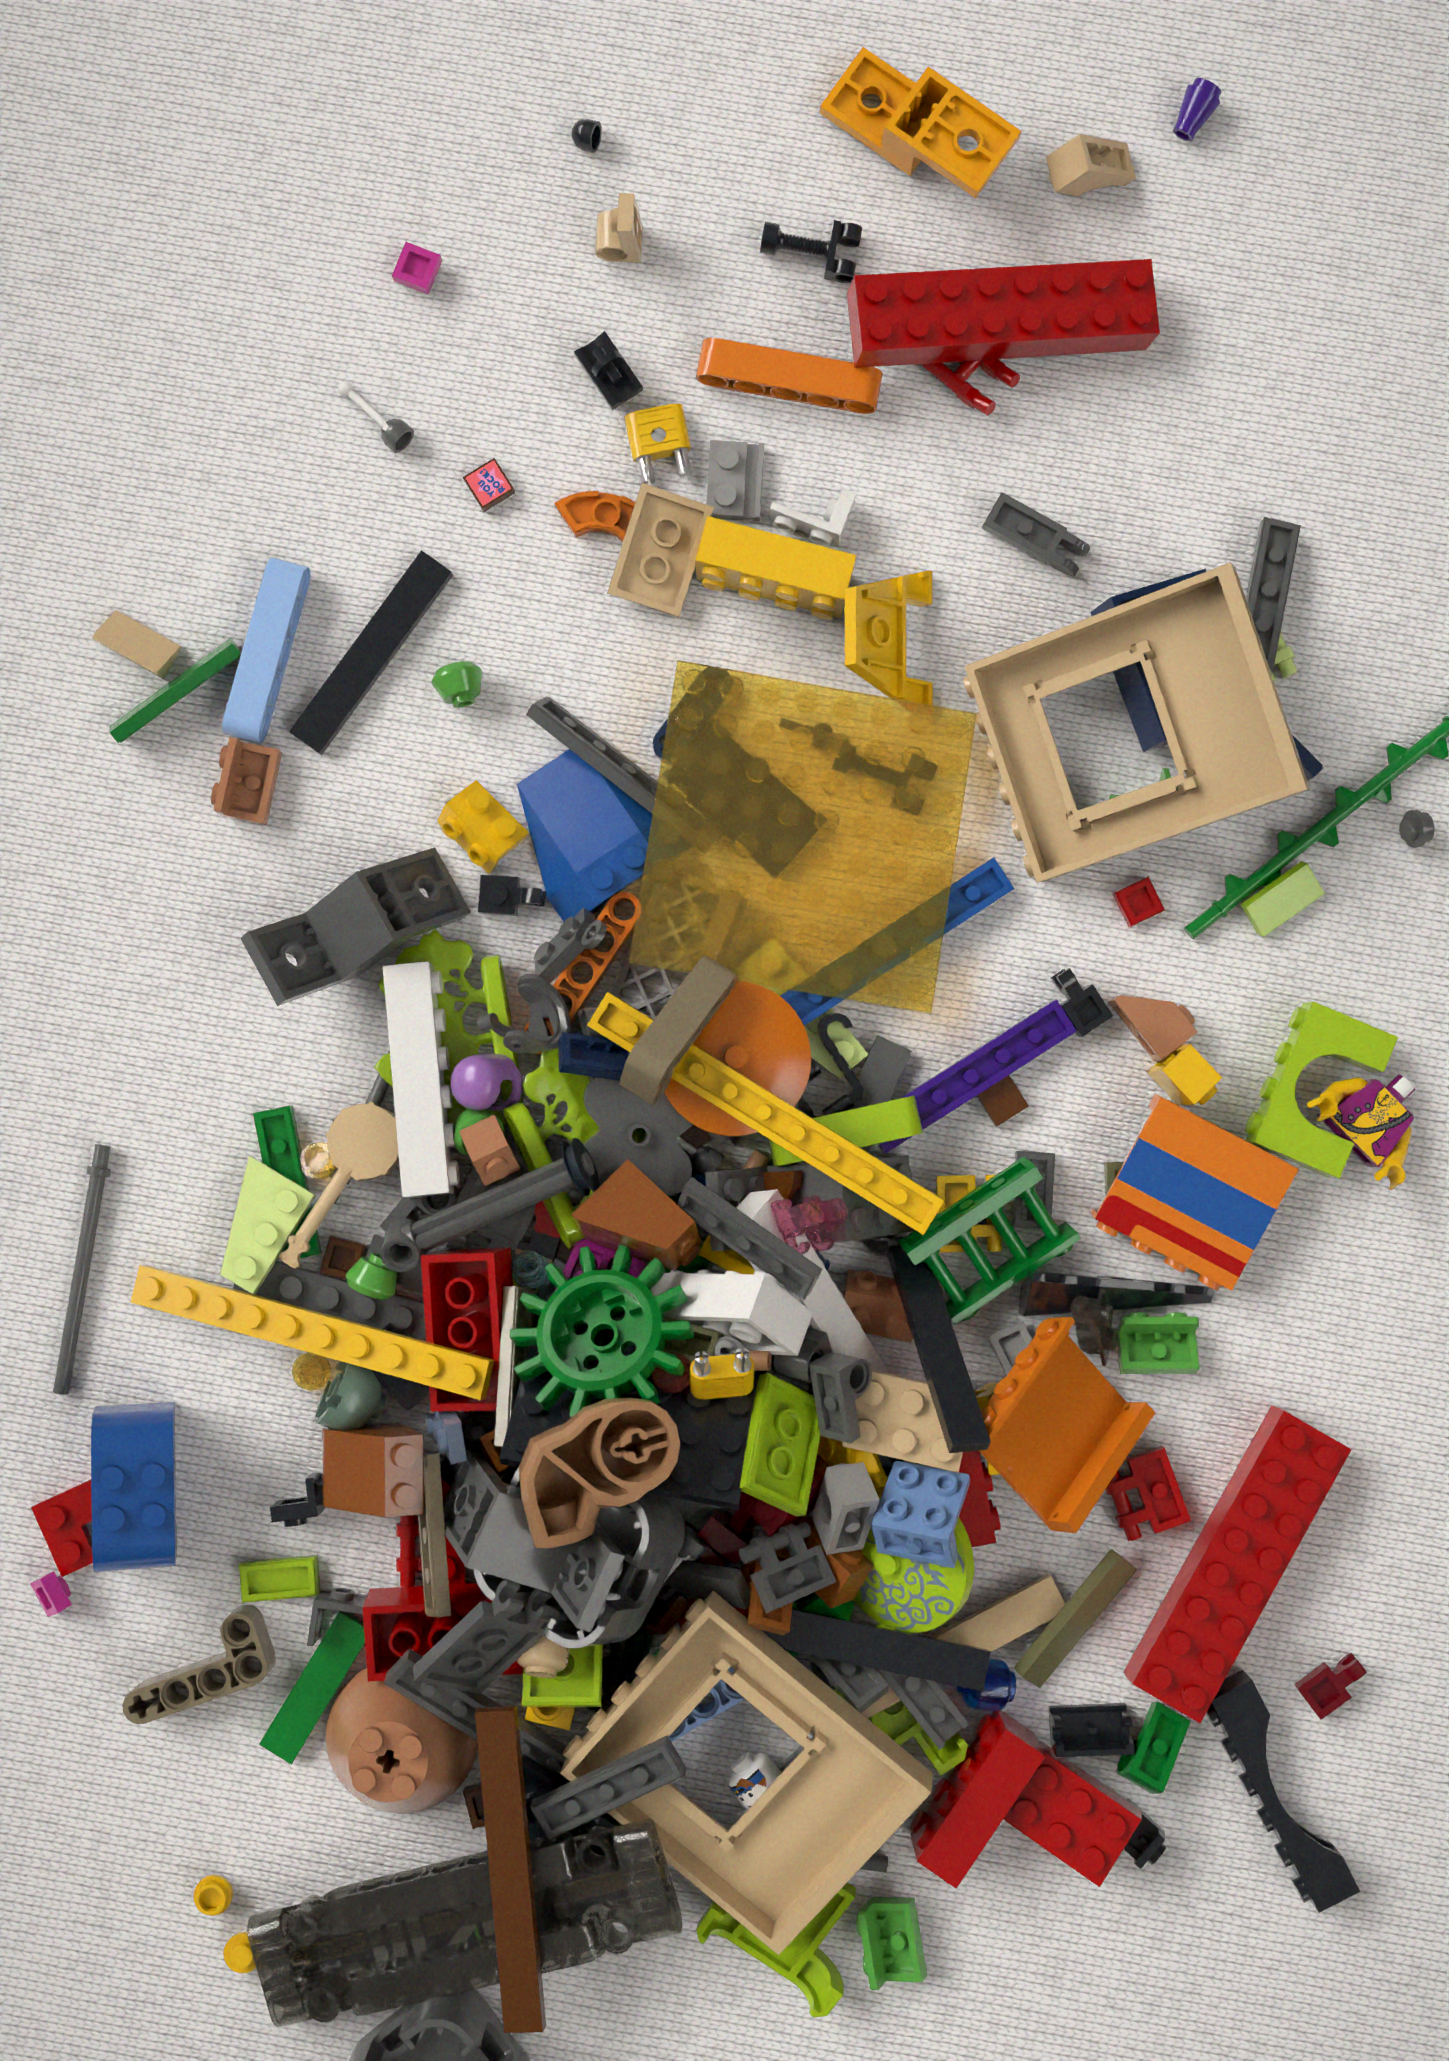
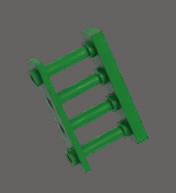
[898,1156,1081,1325]

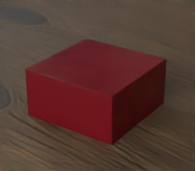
[697,1508,753,1565]

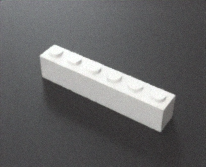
[383,961,460,1199]
[737,1189,888,1373]

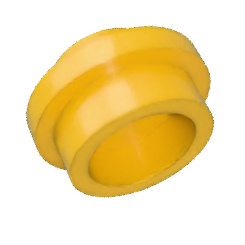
[193,1875,233,1916]
[223,1932,263,1973]

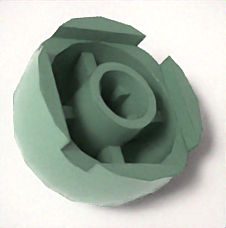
[315,1361,386,1430]

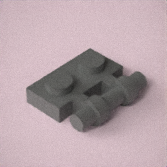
[739,1521,836,1614]

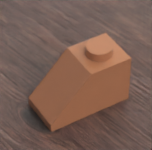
[1108,995,1198,1061]
[459,1114,521,1186]

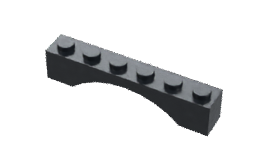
[1206,1670,1361,1913]

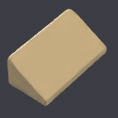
[92,610,182,680]

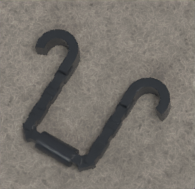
[797,1013,864,1118]

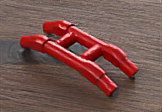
[920,359,1020,416]

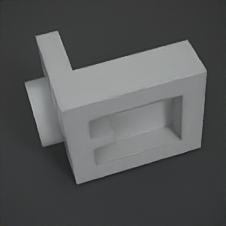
[988,1321,1032,1376]

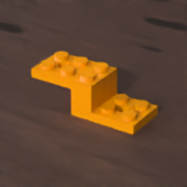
[819,47,1022,199]

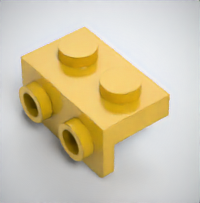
[437,780,529,874]

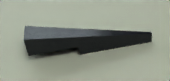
[1018,1270,1214,1316]

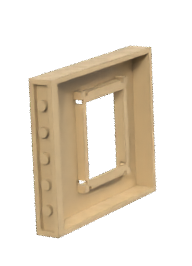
[963,562,1310,883]
[560,1591,933,1955]

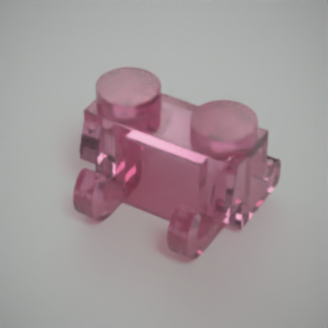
[771,1196,848,1254]

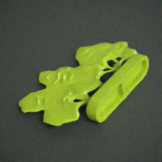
[374,929,524,1126]
[503,1049,680,1248]

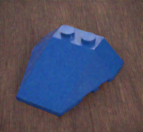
[517,749,694,922]

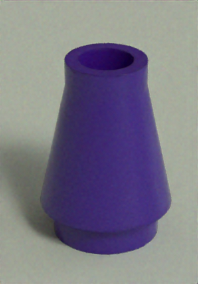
[1173,78,1222,141]

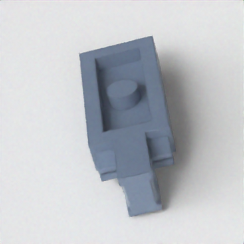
[426,1411,467,1464]

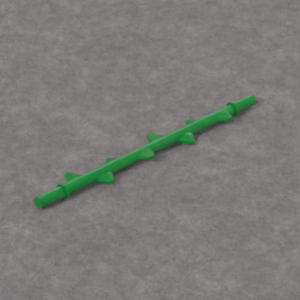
[1184,716,1449,940]

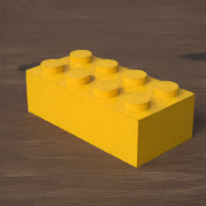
[695,516,857,620]

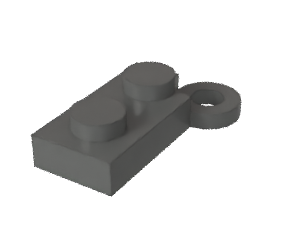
[534,907,607,983]

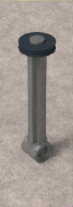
[381,1138,600,1272]

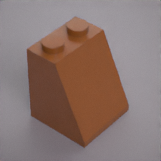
[571,1159,702,1271]
[322,1423,424,1518]

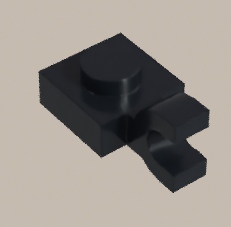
[478,875,546,916]
[1050,968,1113,1037]

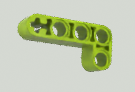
[768,1095,923,1166]

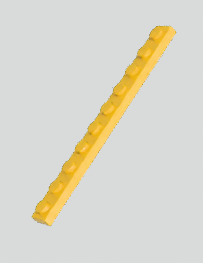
[587,992,945,1235]
[130,1265,495,1400]

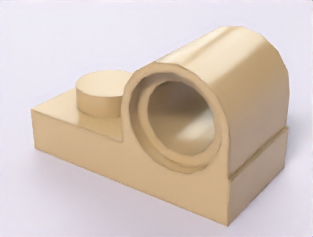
[595,193,643,263]

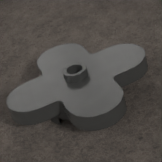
[583,1077,692,1196]

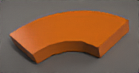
[554,491,635,543]

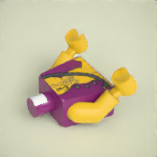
[1307,1074,1415,1190]

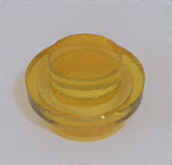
[300,1142,336,1180]
[292,1352,331,1391]

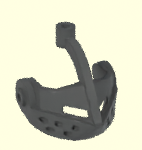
[477,974,571,1054]

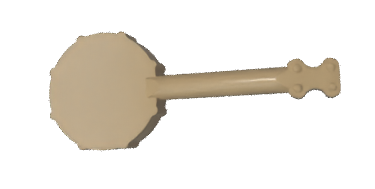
[279,1102,399,1268]

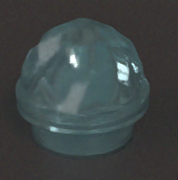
[512,1251,549,1291]

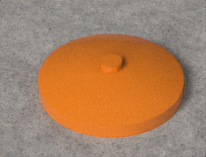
[664,981,811,1136]

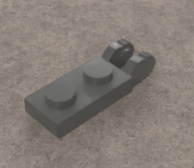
[981,492,1090,577]

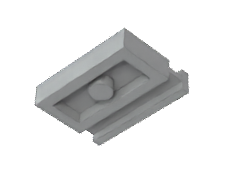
[706,440,764,521]

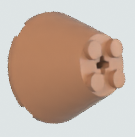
[326,1668,478,1814]

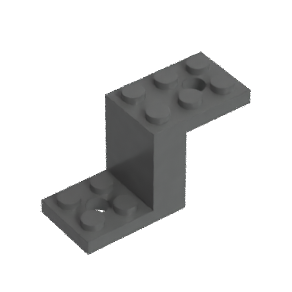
[240,847,471,1006]
[705,1155,914,1251]
[443,1449,625,1632]

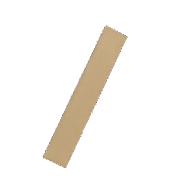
[861,1574,1065,1718]

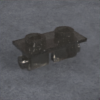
[1070,1288,1118,1366]

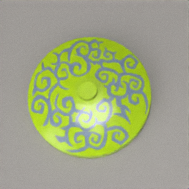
[853,1476,974,1633]

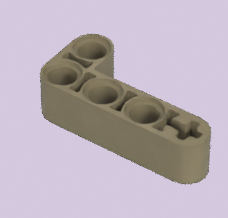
[619,955,739,1106]
[122,1605,276,1724]

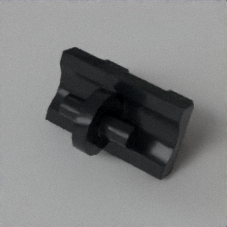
[574,331,643,411]

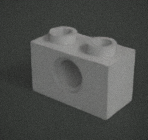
[811,1462,880,1555]

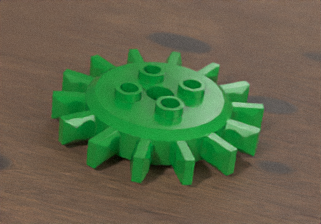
[509,1245,694,1418]

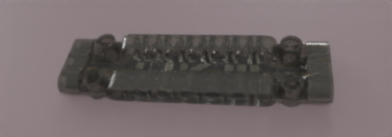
[247,1818,682,2027]

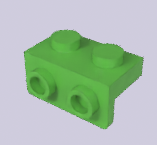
[1116,1312,1200,1374]
[856,1897,927,1990]

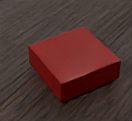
[1112,876,1165,928]

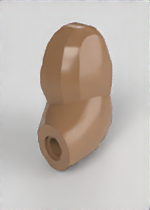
[519,1398,680,1548]

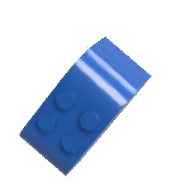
[91,1402,177,1572]

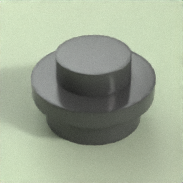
[1399,810,1435,848]

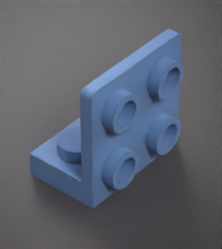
[871,1461,970,1568]

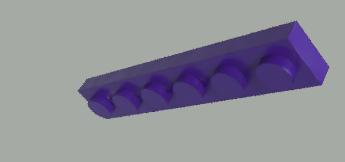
[878,999,1077,1154]

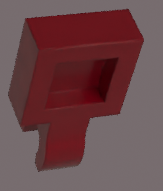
[1294,1653,1367,1720]

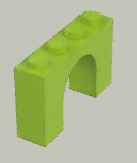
[1245,1001,1398,1179]

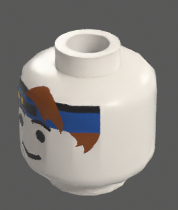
[729,1752,782,1810]

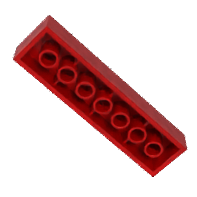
[847,259,1160,368]
[1123,1405,1352,1723]

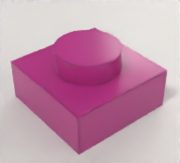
[392,242,442,295]
[30,1571,72,1617]

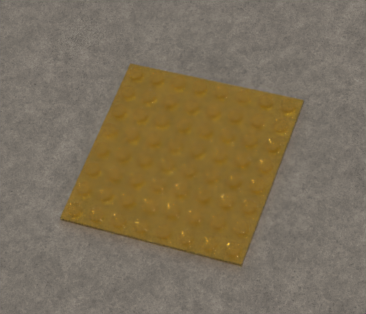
[628,660,977,1013]

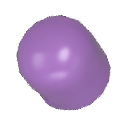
[451,1054,523,1111]

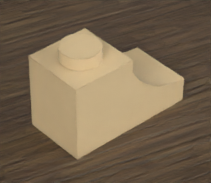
[1046,134,1136,197]

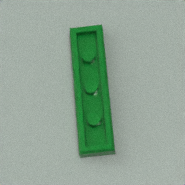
[109,638,241,743]
[253,1105,322,1262]
[259,1611,365,1764]

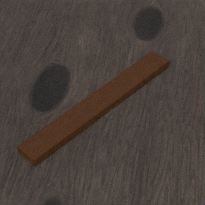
[475,1706,546,2033]

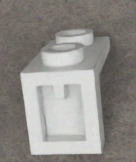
[769,488,857,546]

